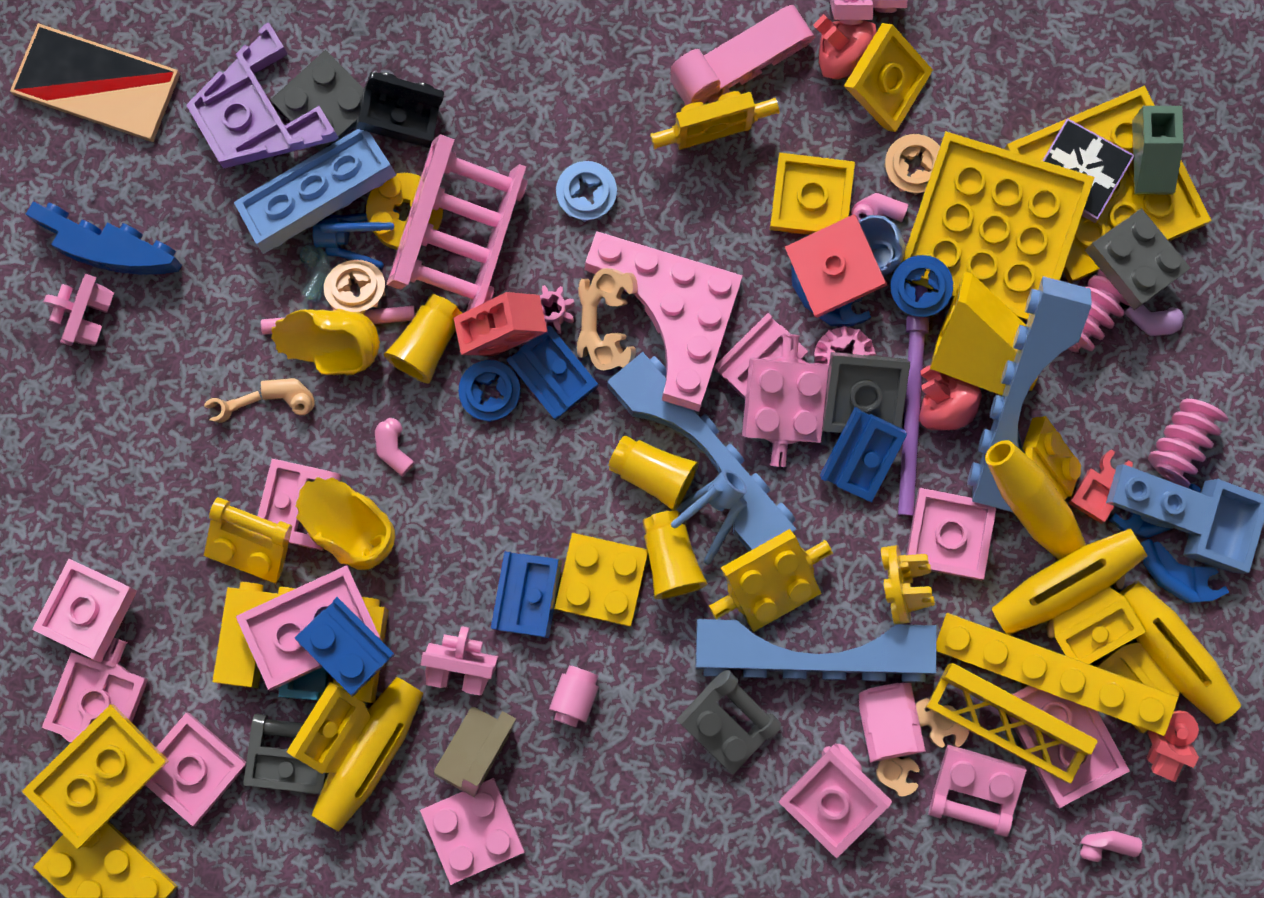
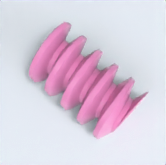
[1068,269,1130,353]
[1148,399,1229,488]

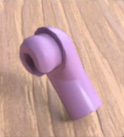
[1124,305,1184,336]

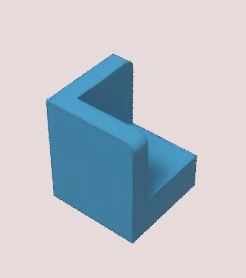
[278,667,329,701]

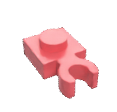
[1068,449,1133,524]

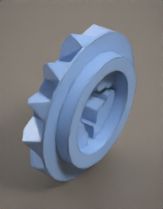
[556,161,617,222]

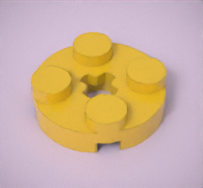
[366,173,443,250]

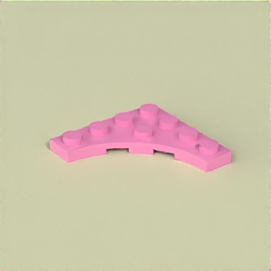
[584,231,743,412]

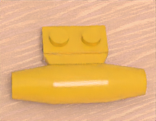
[985,416,1086,560]
[992,528,1148,664]
[1095,580,1241,734]
[286,677,424,832]

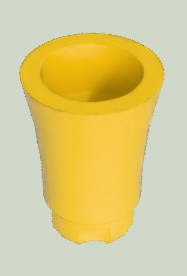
[384,294,463,384]
[608,436,699,511]
[642,510,708,599]

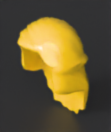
[271,308,380,376]
[295,477,395,570]

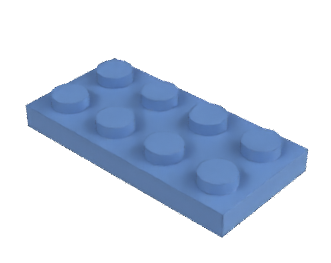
[234,129,396,254]

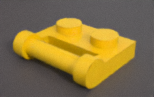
[204,497,292,584]

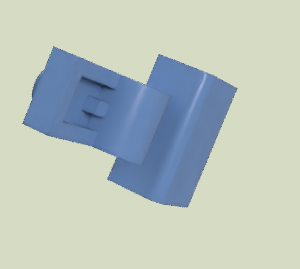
[1106,464,1264,574]

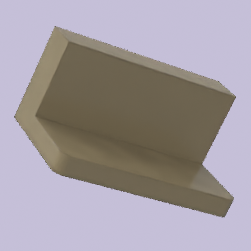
[434,707,516,797]

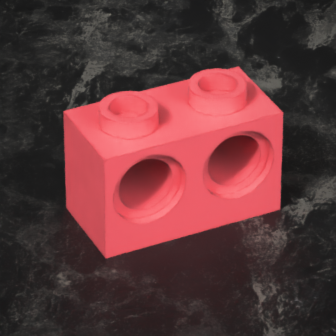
[453,292,547,356]

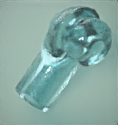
[299,245,332,304]

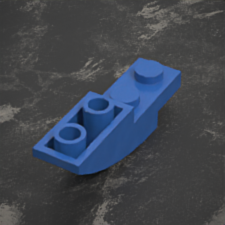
[25,201,182,275]

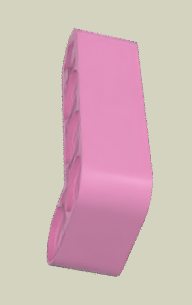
[670,5,815,105]

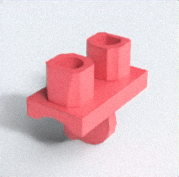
[1146,710,1199,782]

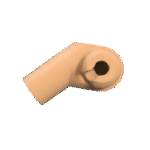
[261,378,315,415]

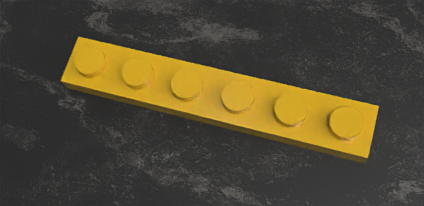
[936,613,1179,736]

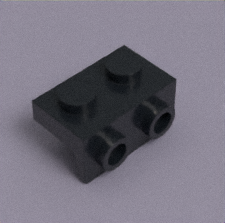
[356,72,444,148]

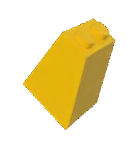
[930,271,1039,395]

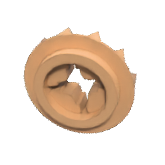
[884,134,940,195]
[324,260,385,315]

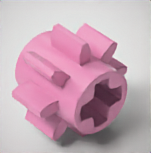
[540,285,575,334]

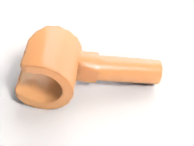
[204,391,262,423]

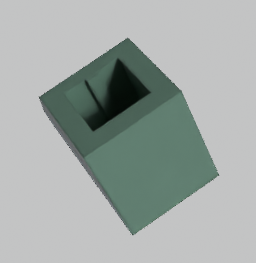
[1132,106,1184,195]

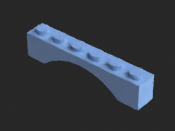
[967,276,1092,512]
[607,352,796,551]
[695,619,936,682]

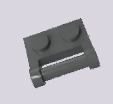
[676,670,781,775]
[243,714,327,794]

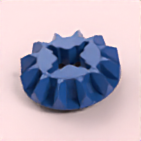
[891,255,953,317]
[458,360,521,422]

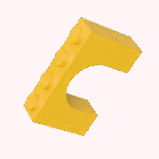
[212,582,389,703]

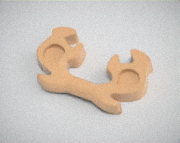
[577,268,638,370]
[876,698,969,796]

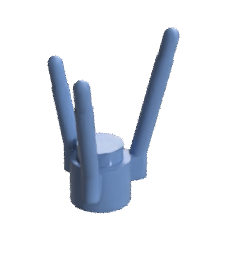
[671,470,747,565]

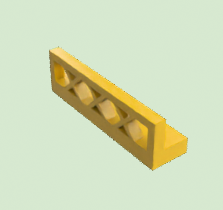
[926,663,1098,784]

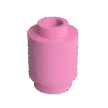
[549,665,599,727]

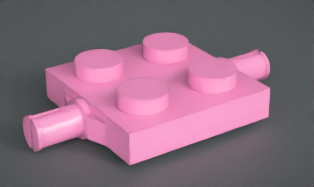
[742,334,829,467]
[42,638,148,742]

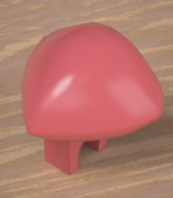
[813,14,877,79]
[919,365,982,431]

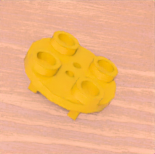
[881,545,935,625]

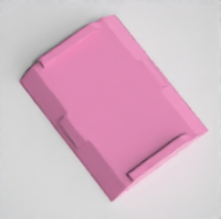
[859,683,926,763]

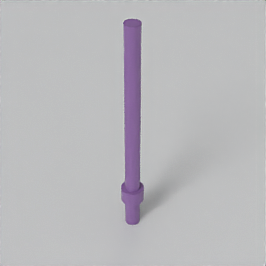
[898,286,930,516]

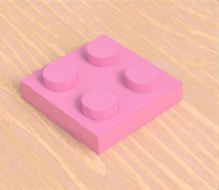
[906,488,996,581]
[32,559,137,662]
[146,713,246,826]
[779,745,892,858]
[420,778,525,885]

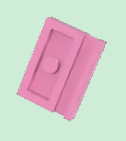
[714,313,808,400]

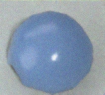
[859,215,906,277]

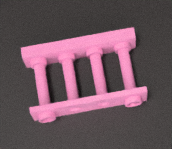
[386,134,528,311]

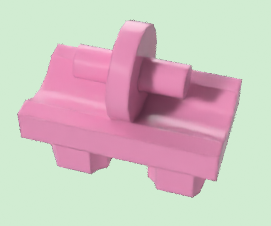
[43,274,114,346]
[421,626,498,696]

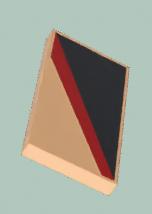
[10,23,180,142]

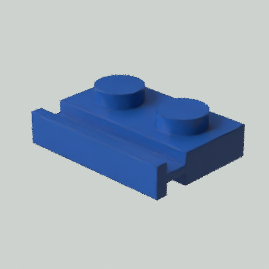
[506,325,599,421]
[820,407,907,502]
[491,551,562,638]
[295,597,395,697]

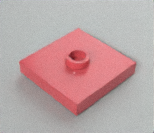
[785,214,887,318]

